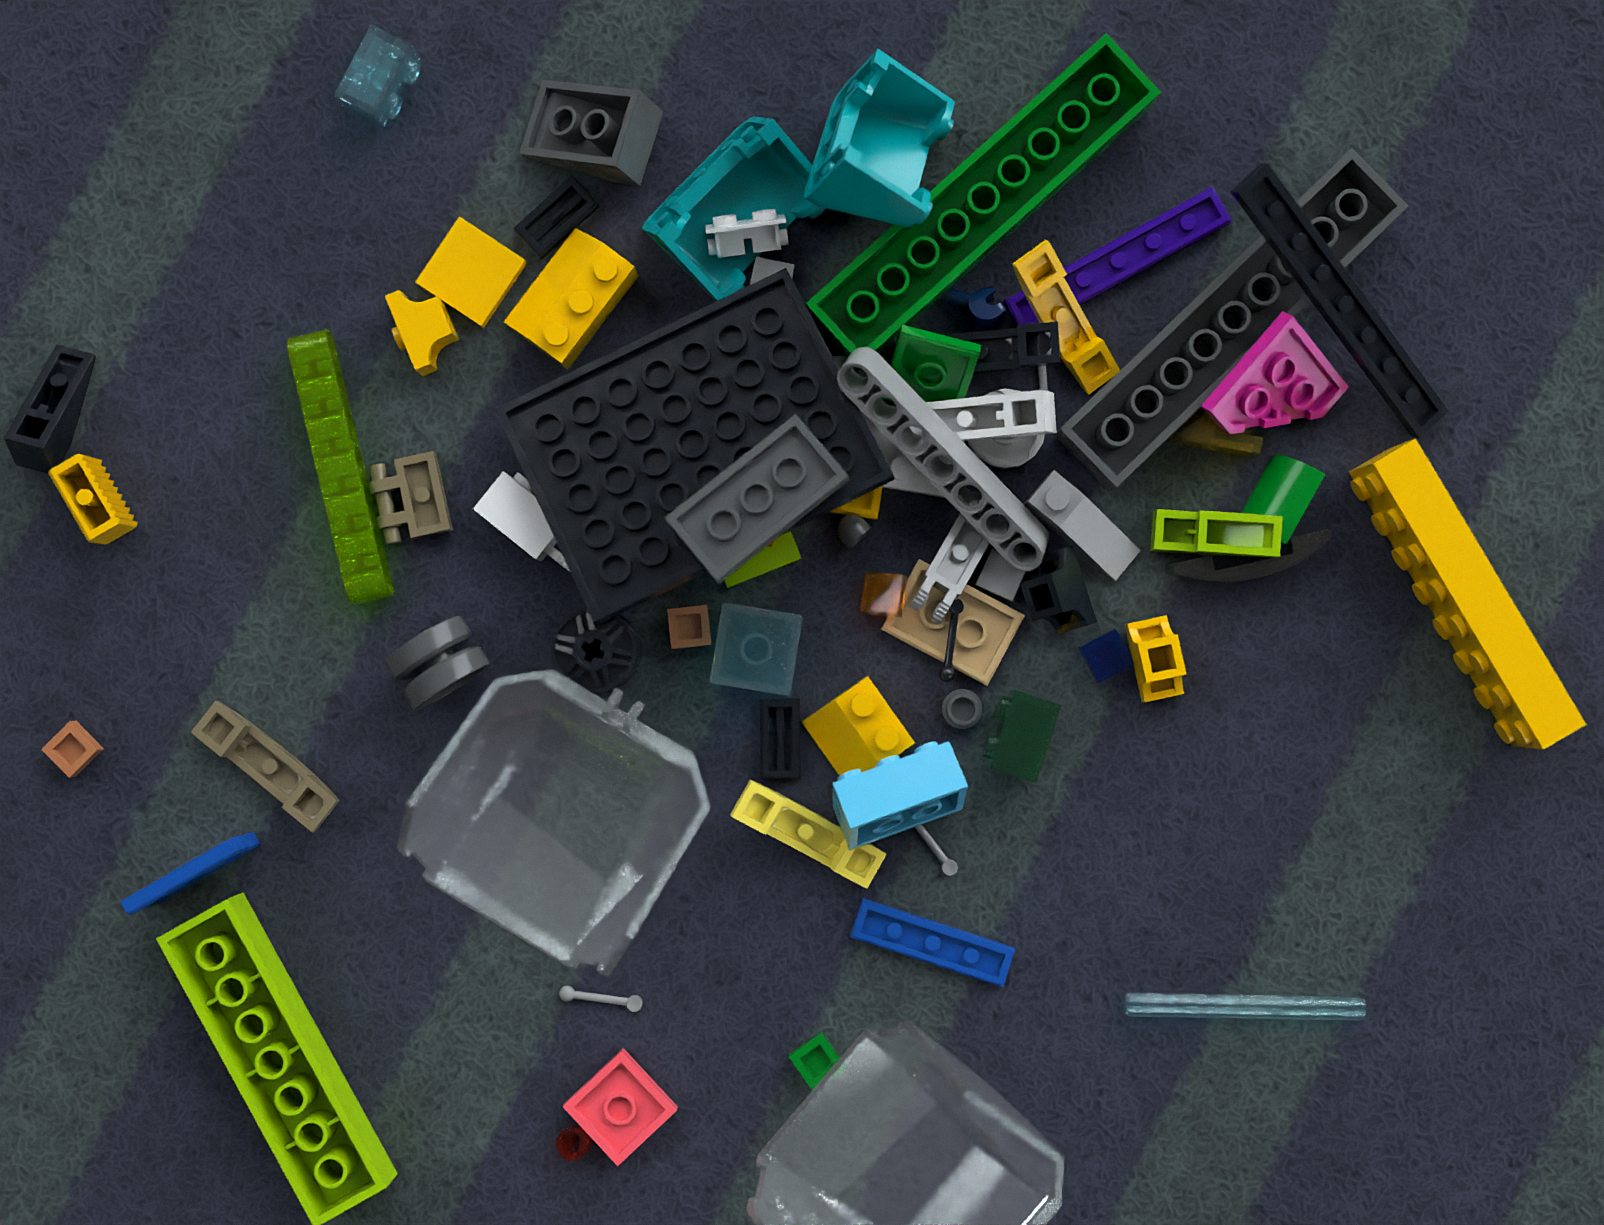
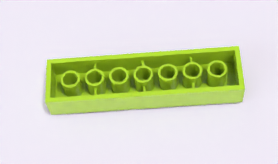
[156,892,398,1225]

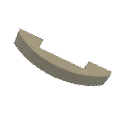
[191,701,340,833]

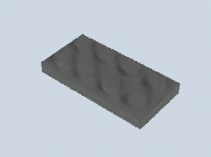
[665,414,849,584]

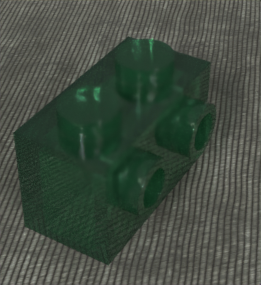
[982,689,1061,783]

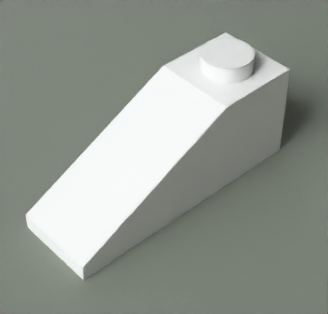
[926,390,1057,441]

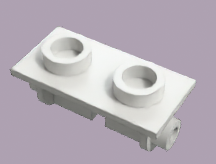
[705,209,789,258]

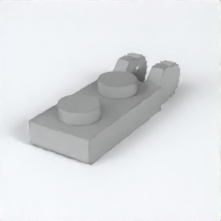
[910,513,989,624]

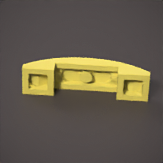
[730,780,886,889]

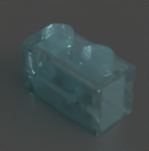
[334,25,421,127]

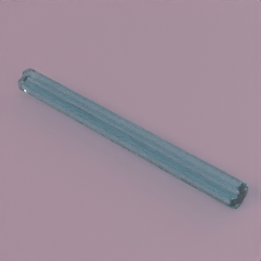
[1124,993,1366,1020]

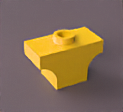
[385,290,459,376]
[1125,615,1186,702]

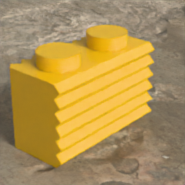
[48,454,138,545]

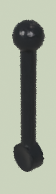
[939,599,964,682]

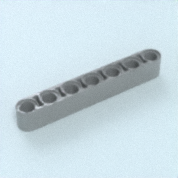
[837,347,1049,571]

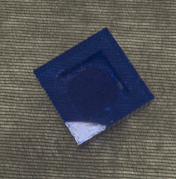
[1078,629,1134,683]

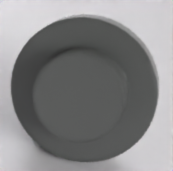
[942,689,982,729]

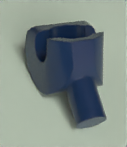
[948,286,1006,330]

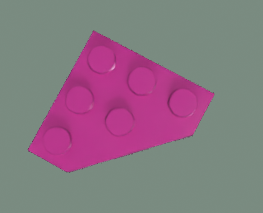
[1201,311,1349,434]

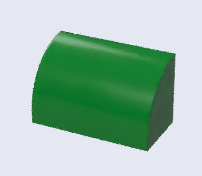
[1241,455,1325,546]

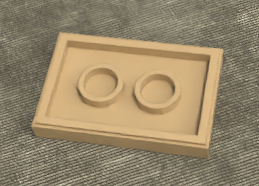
[881,559,1025,686]

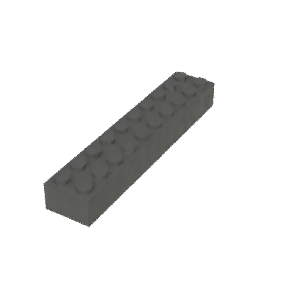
[1053,148,1408,492]

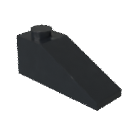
[4,344,96,474]

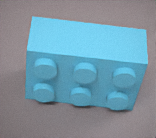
[833,741,968,850]

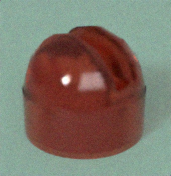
[556,1126,591,1161]

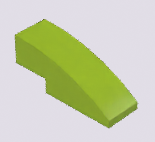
[1150,509,1283,557]

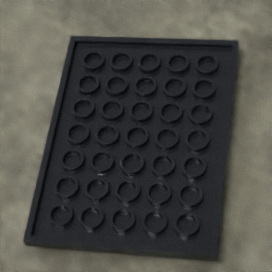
[495,268,894,625]

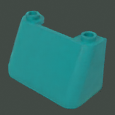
[803,48,955,227]
[642,116,826,302]

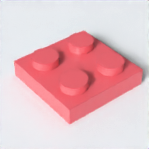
[563,1048,678,1166]

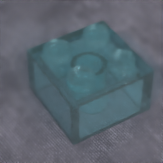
[709,602,803,696]

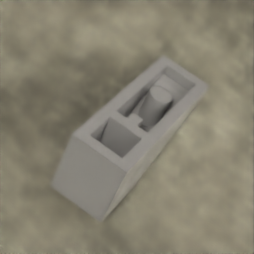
[1023,470,1141,581]

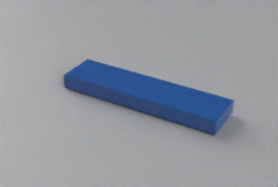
[850,897,1015,987]

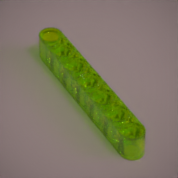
[287,329,394,605]

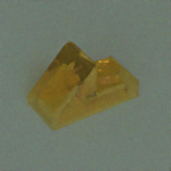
[1173,413,1263,458]

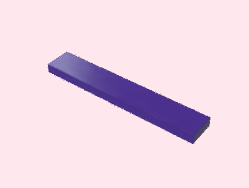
[1003,186,1232,327]

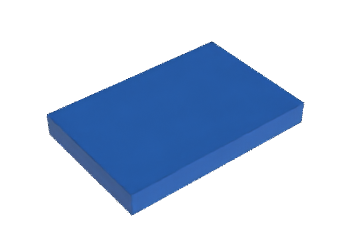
[120,832,260,914]

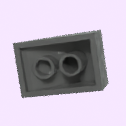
[519,80,663,186]

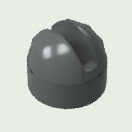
[837,515,872,550]

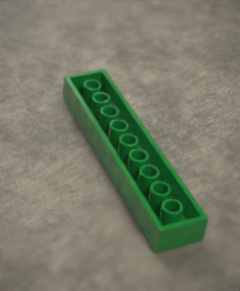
[806,33,1161,371]

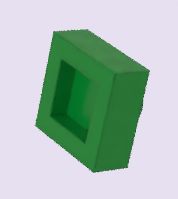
[789,1030,845,1090]

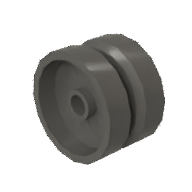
[384,616,491,711]

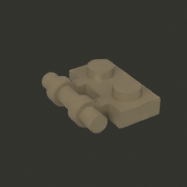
[369,451,453,545]

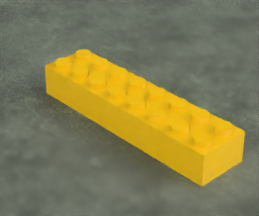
[1349,438,1586,750]

